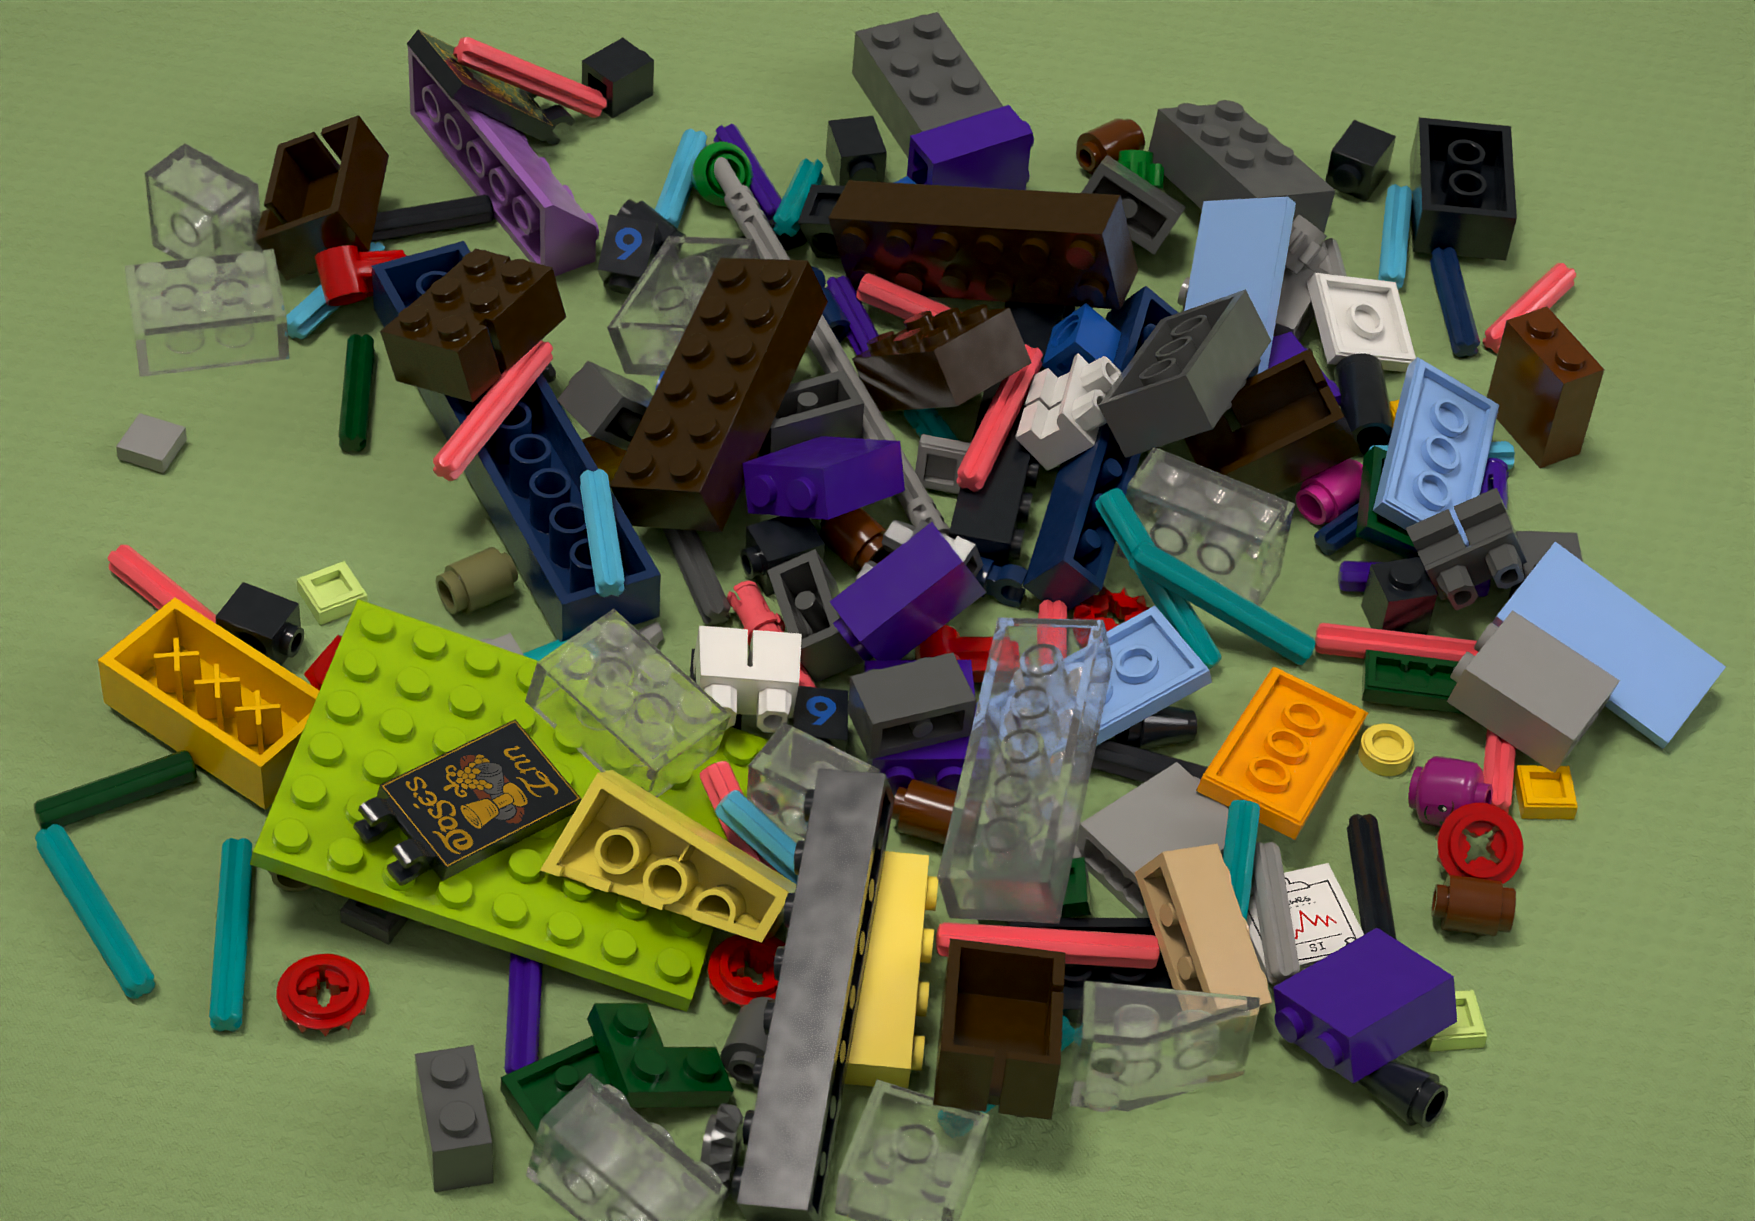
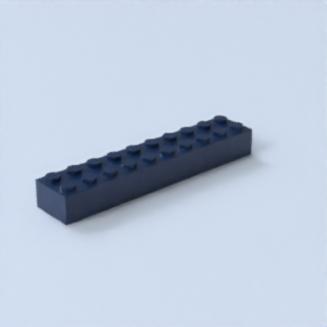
[372,241,661,642]

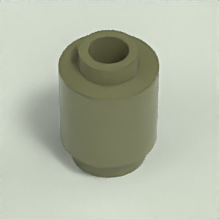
[436,547,518,614]

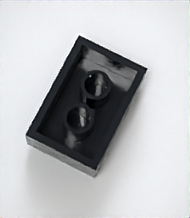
[1410,117,1517,261]

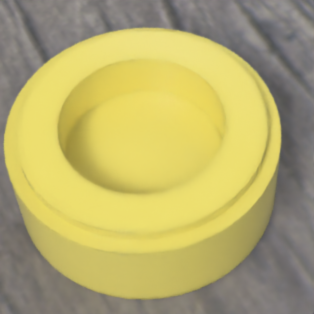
[1358,723,1414,776]

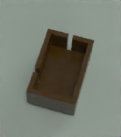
[255,115,389,280]
[380,248,566,402]
[852,304,1032,412]
[1184,348,1361,519]
[933,938,1065,1120]

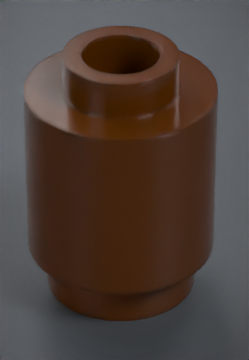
[1076,118,1145,175]
[820,508,891,572]
[891,779,975,846]
[1431,874,1516,936]

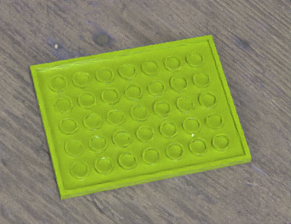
[250,599,771,1012]

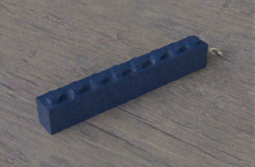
[1023,286,1178,612]

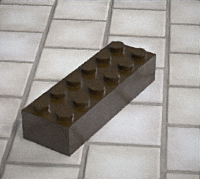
[828,180,1138,310]
[610,258,828,533]

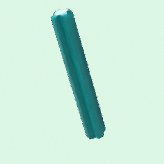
[1095,488,1222,670]
[1129,541,1316,665]
[35,824,155,999]
[209,838,253,1032]

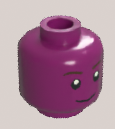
[1408,756,1493,828]

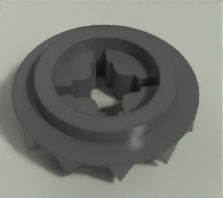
[700,1103,743,1200]

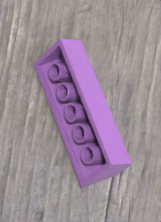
[407,41,599,276]

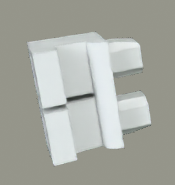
[1016,353,1121,471]
[693,625,802,733]

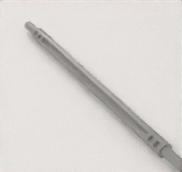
[712,157,950,537]

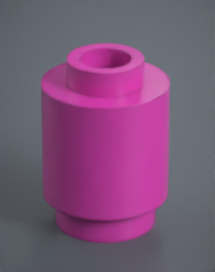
[1296,458,1363,525]

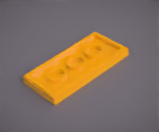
[1196,667,1368,840]

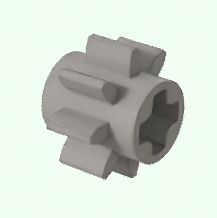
[1285,214,1328,275]

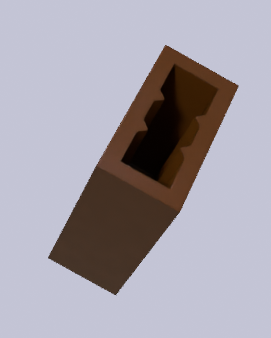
[1487,307,1605,468]

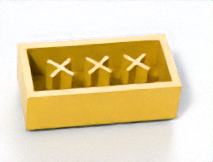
[98,597,320,810]

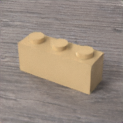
[1135,843,1272,1032]

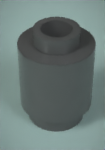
[720,997,775,1084]

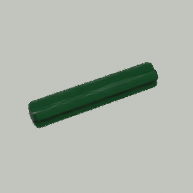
[338,334,375,452]
[34,750,197,829]

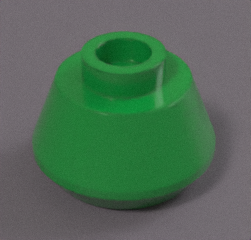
[691,142,753,207]

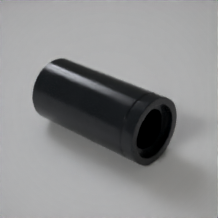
[1334,353,1394,457]

